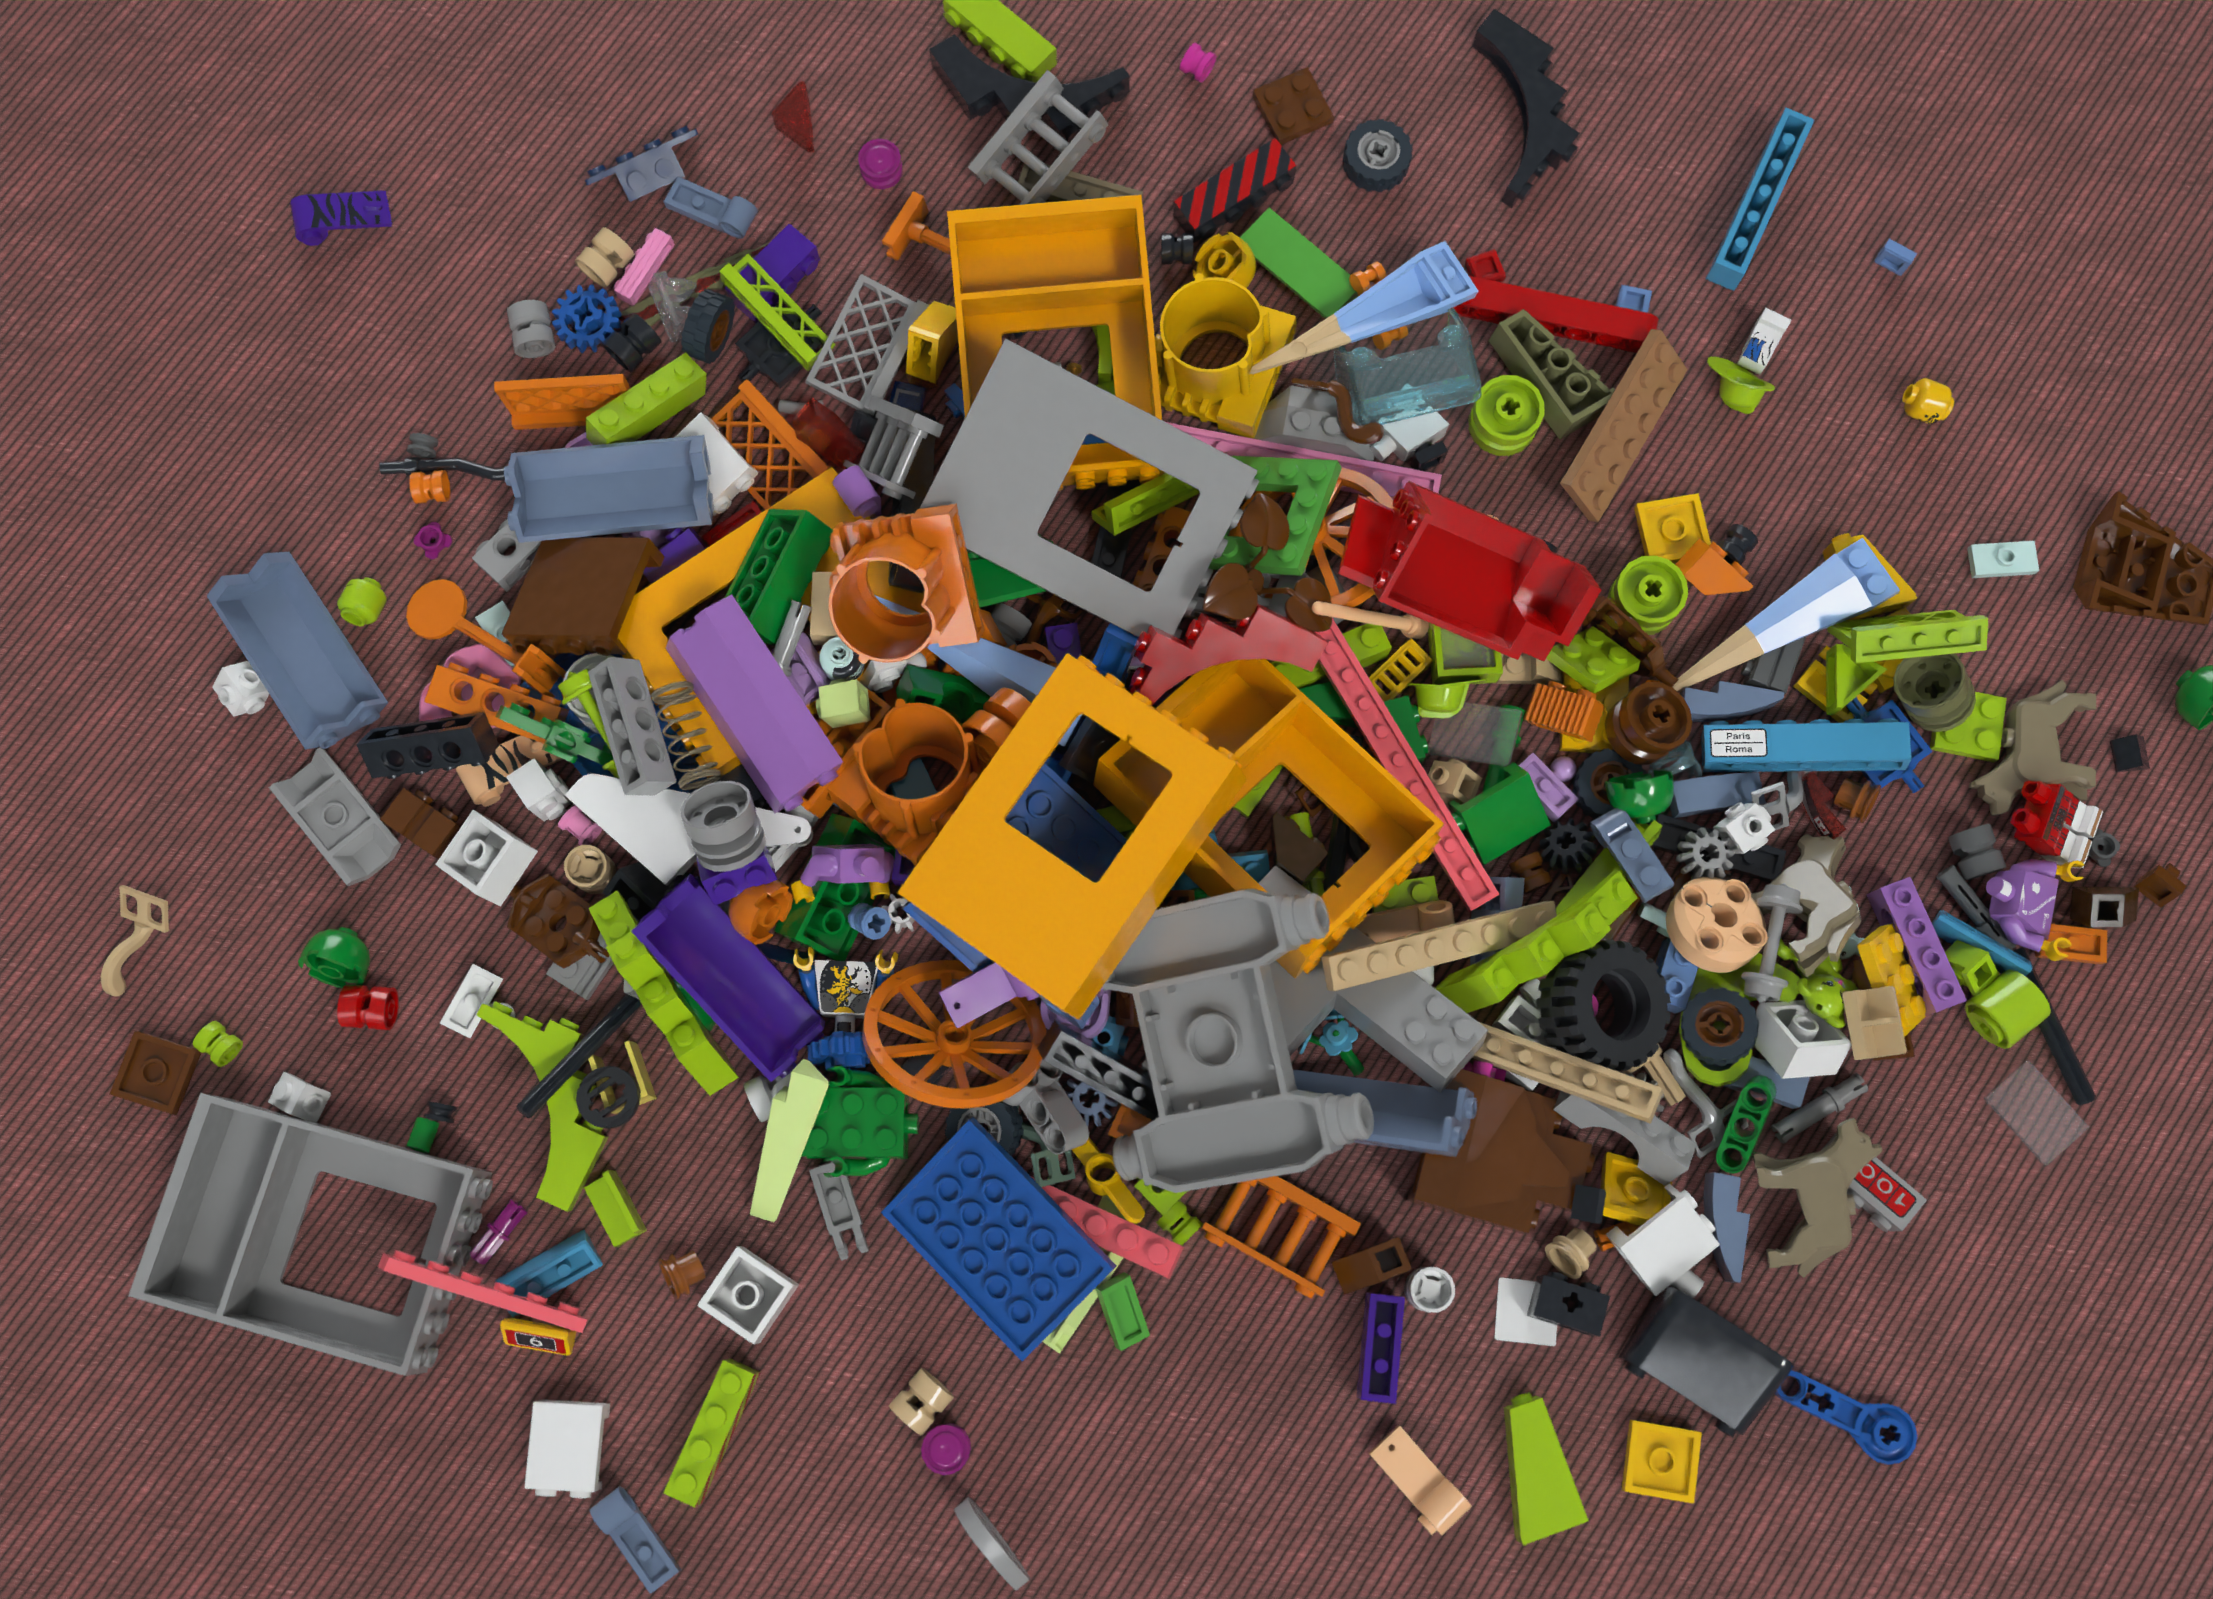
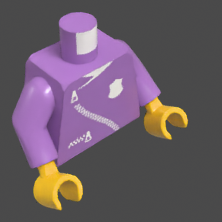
[791,844,894,903]
[1986,859,2084,961]

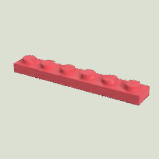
[1032,1177,1184,1279]
[378,1250,587,1333]

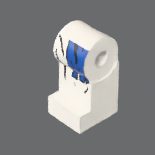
[1737,308,1791,375]

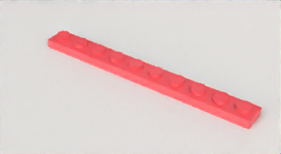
[1315,618,1500,912]

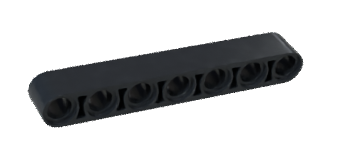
[888,407,936,593]

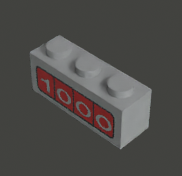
[1822,1133,1927,1232]

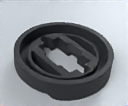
[576,1066,640,1128]

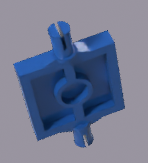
[1846,697,1933,793]

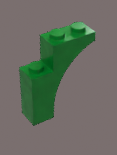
[1299,682,1428,764]

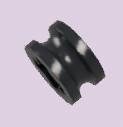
[423,1101,458,1124]

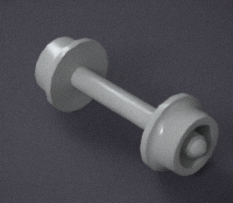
[1742,883,1803,1003]

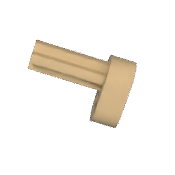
[1621,1043,1686,1107]

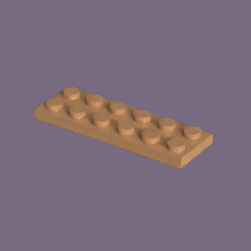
[1560,329,1688,522]

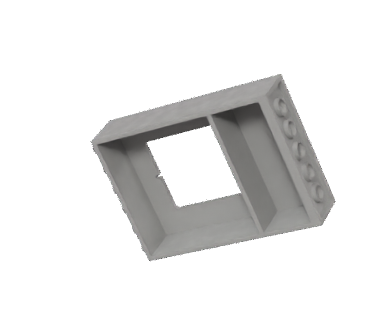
[920,338,1259,639]
[128,1093,493,1376]

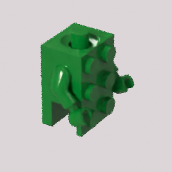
[801,1066,919,1178]

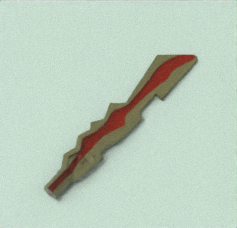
[618,242,768,327]

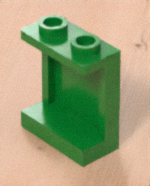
[1448,762,1551,865]

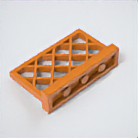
[494,374,631,430]
[711,379,830,510]

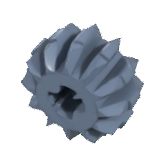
[1065,1079,1118,1127]

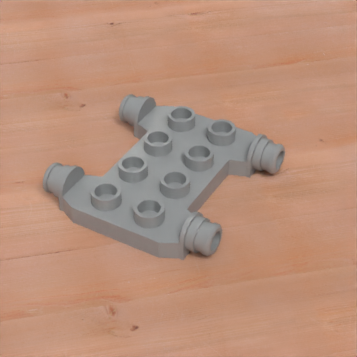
[1103,889,1374,1193]

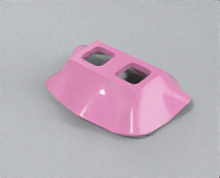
[419,643,521,729]

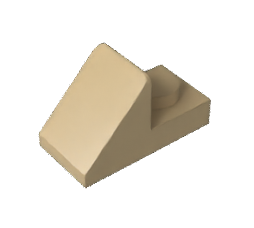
[1497,653,1563,684]

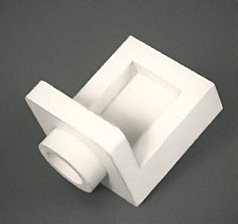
[268,1072,331,1123]

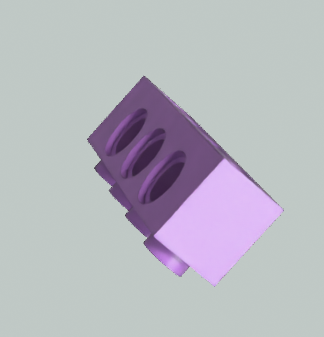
[1867,877,1967,1016]

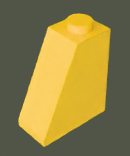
[906,301,958,383]
[1822,533,1917,620]

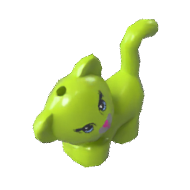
[1777,938,1858,1028]

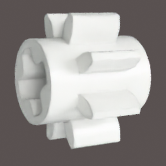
[881,894,915,934]

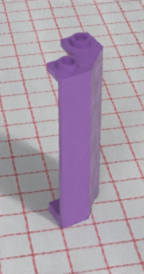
[665,594,843,813]

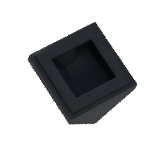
[2110,734,2150,772]
[1570,1184,1606,1224]

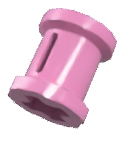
[558,805,602,846]

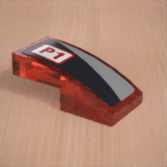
[1802,771,1846,839]

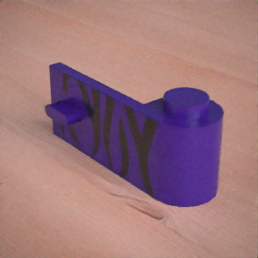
[290,191,392,246]

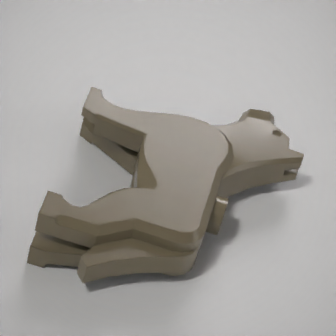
[1969,680,2096,816]
[1751,834,1861,977]
[1753,1118,1882,1278]

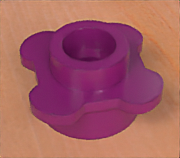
[414,522,452,559]

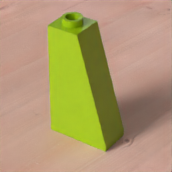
[1504,1392,1589,1545]

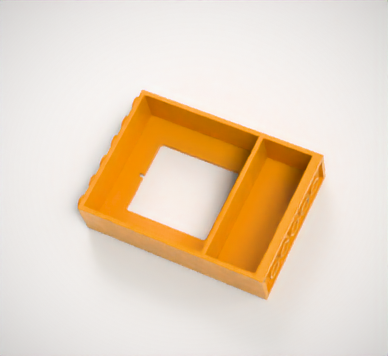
[947,195,1165,491]
[617,467,927,778]
[897,653,1247,1020]
[1093,659,1444,979]

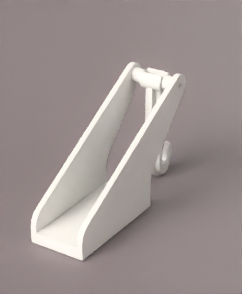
[565,773,813,914]

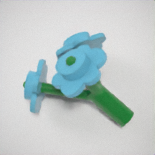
[1297,1009,1365,1076]

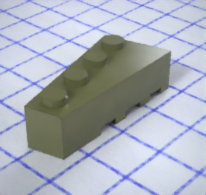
[1489,309,1615,440]

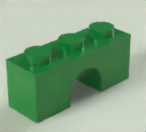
[896,665,991,724]

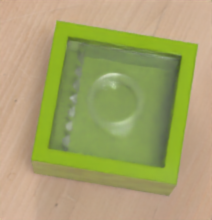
[1428,623,1503,685]

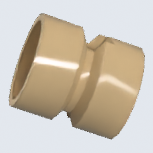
[575,227,634,288]
[564,845,617,894]
[889,1368,954,1436]

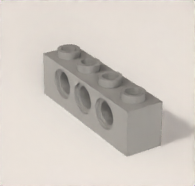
[472,519,541,592]
[588,657,677,796]

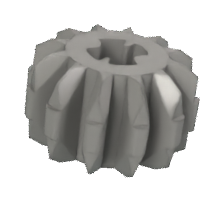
[1676,827,1735,880]

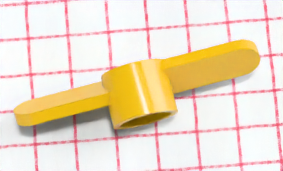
[1072,1137,1145,1224]

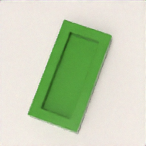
[1095,1272,1150,1351]

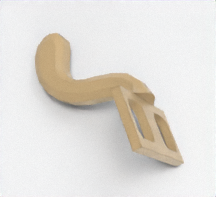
[101,885,169,996]

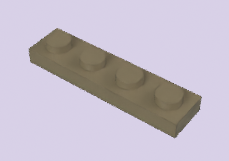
[1018,163,1143,202]

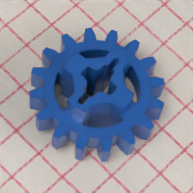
[552,284,622,353]
[807,1031,870,1072]

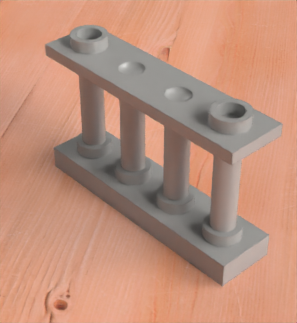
[968,70,1108,205]
[843,395,944,500]

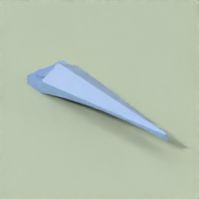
[875,595,1085,747]

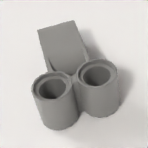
[1003,1060,1089,1154]

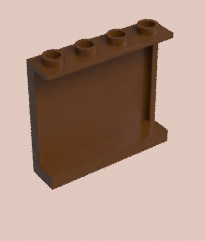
[501,538,665,656]

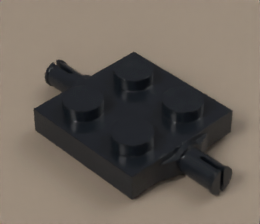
[735,303,824,389]

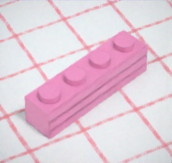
[614,228,675,306]

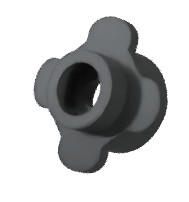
[2087,828,2120,867]

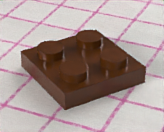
[1252,67,1334,145]
[110,1030,201,1115]

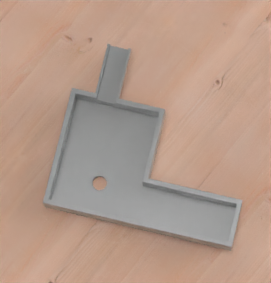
[1142,865,1488,1093]

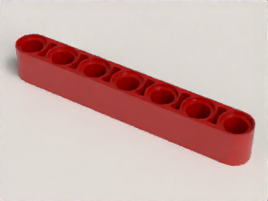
[1447,276,1659,353]

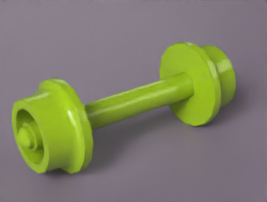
[558,668,620,779]

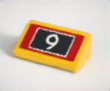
[500,1318,577,1356]

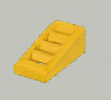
[1369,638,1433,701]

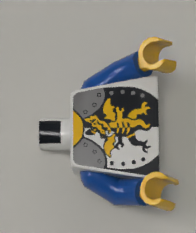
[793,947,898,1032]

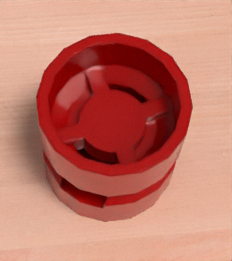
[337,984,399,1031]

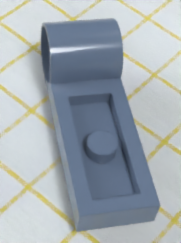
[664,176,758,239]
[1590,808,1674,903]
[590,1486,682,1594]

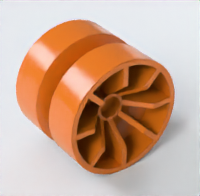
[961,687,1031,768]

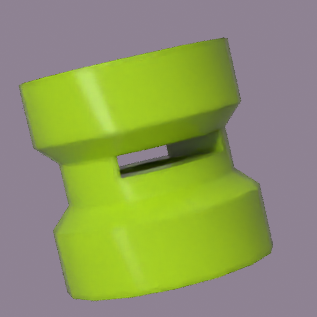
[193,1020,243,1067]
[1156,1199,1203,1246]

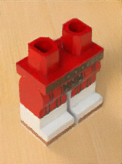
[2010,781,2103,868]

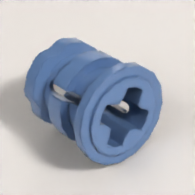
[848,903,891,940]

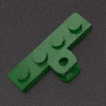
[496,703,614,766]

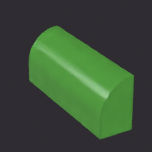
[1240,208,1358,319]

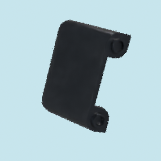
[1619,1287,1794,1438]

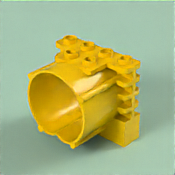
[1155,273,1297,439]

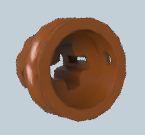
[1834,778,1881,823]
[658,1251,706,1300]

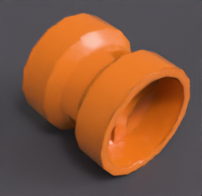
[410,470,451,504]

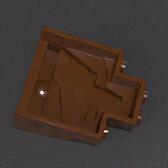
[1405,1069,1595,1234]

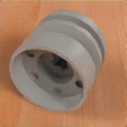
[680,781,766,872]

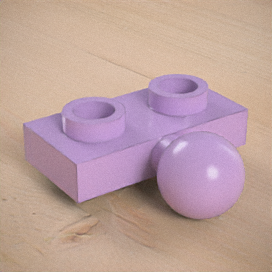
[1519,753,1579,823]

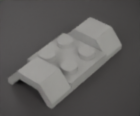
[268,747,401,886]

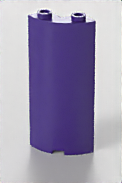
[631,874,825,1082]

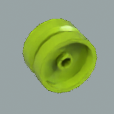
[1469,375,1545,456]
[1607,555,1688,635]

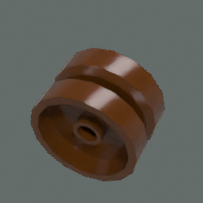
[1605,682,1692,765]

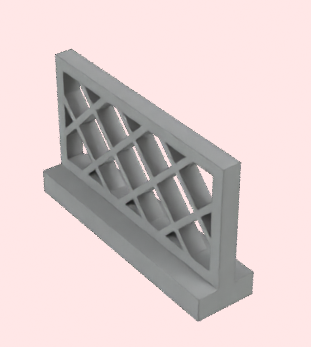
[805,274,929,416]

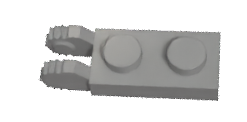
[809,1162,869,1261]

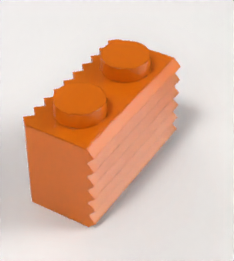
[1524,681,1604,742]

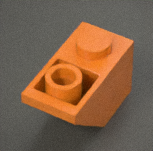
[1675,538,1753,595]

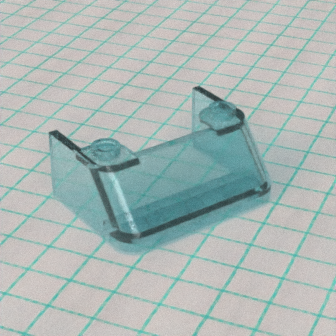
[1334,308,1482,425]

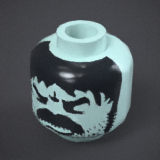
[819,636,865,681]

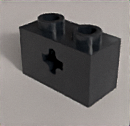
[1527,1271,1610,1337]

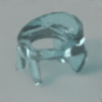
[1648,740,1702,778]

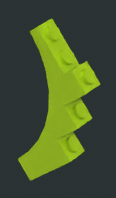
[1435,870,1638,1013]
[588,890,739,1096]
[476,1001,609,1212]

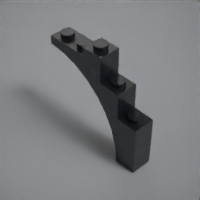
[1472,8,1580,208]
[929,34,1130,142]

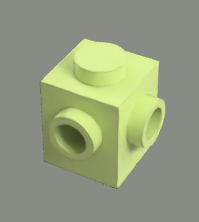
[816,679,871,728]

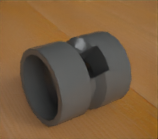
[1948,824,2007,881]

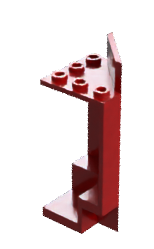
[1338,480,1602,662]

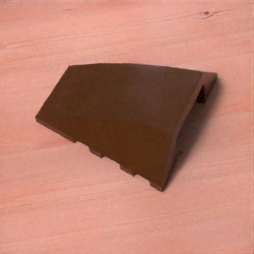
[2073,491,2213,626]

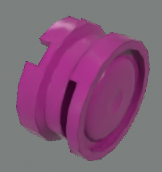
[858,139,903,190]
[921,1423,971,1475]

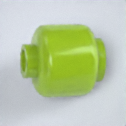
[337,577,387,627]

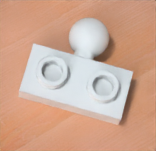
[860,652,927,693]
[440,964,515,1038]

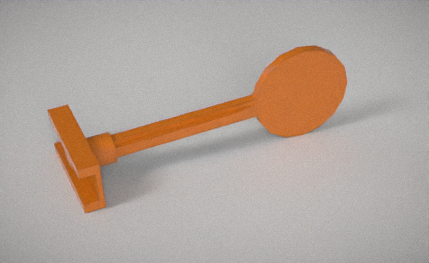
[882,191,951,261]
[406,579,566,698]

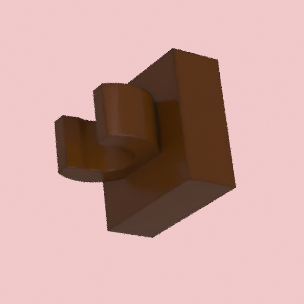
[2134,863,2186,908]

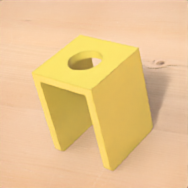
[588,1040,657,1114]

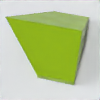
[1826,644,1887,715]

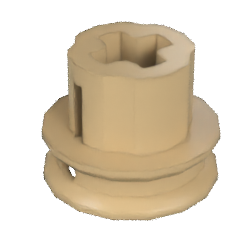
[1545,1228,1596,1279]

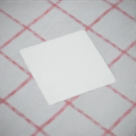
[1495,1278,1557,1346]

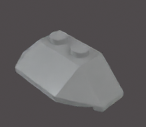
[1254,385,1374,461]

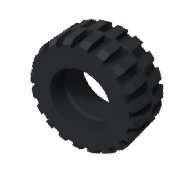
[1537,940,1671,1071]

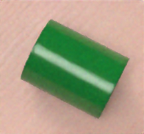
[406,1117,440,1154]

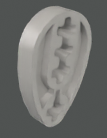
[954,1497,1030,1591]

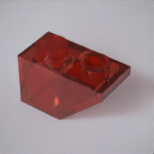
[792,397,865,470]

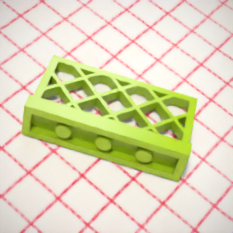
[1827,610,1988,663]

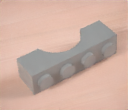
[1553,1091,1697,1186]

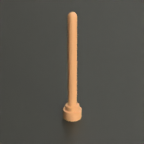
[1312,601,1429,639]

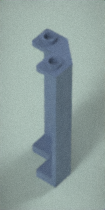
[504,435,714,543]
[207,552,388,750]
[1293,1070,1477,1157]

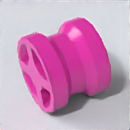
[1180,43,1217,83]

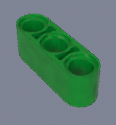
[1716,1075,1777,1174]

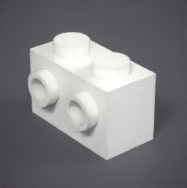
[506,758,572,822]

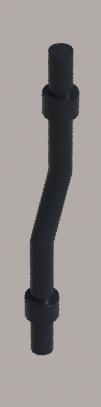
[379,457,505,481]

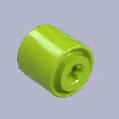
[1965,969,2051,1049]

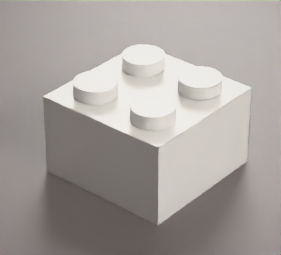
[435,810,538,907]
[1755,1000,1852,1079]
[697,1246,799,1344]

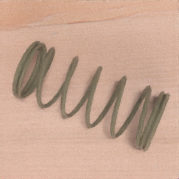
[651,681,721,790]

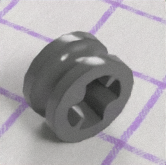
[407,433,439,458]

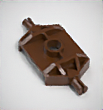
[1581,596,1679,687]
[507,874,610,968]

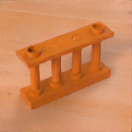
[1201,1176,1361,1299]

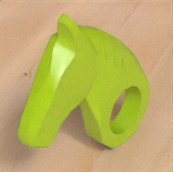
[1679,953,1799,1087]

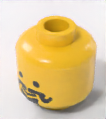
[1902,378,1954,424]

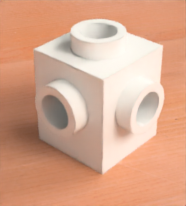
[212,661,269,717]
[1713,802,1775,854]

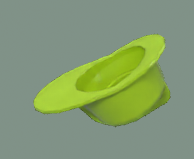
[1707,356,1775,414]
[1407,679,1487,719]

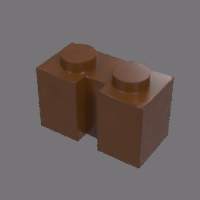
[379,788,461,860]

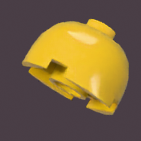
[1193,232,1256,288]

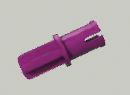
[469,1199,528,1265]

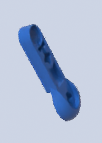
[1775,1371,1917,1465]

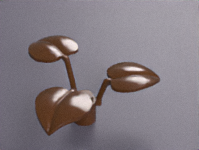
[1202,493,1332,632]

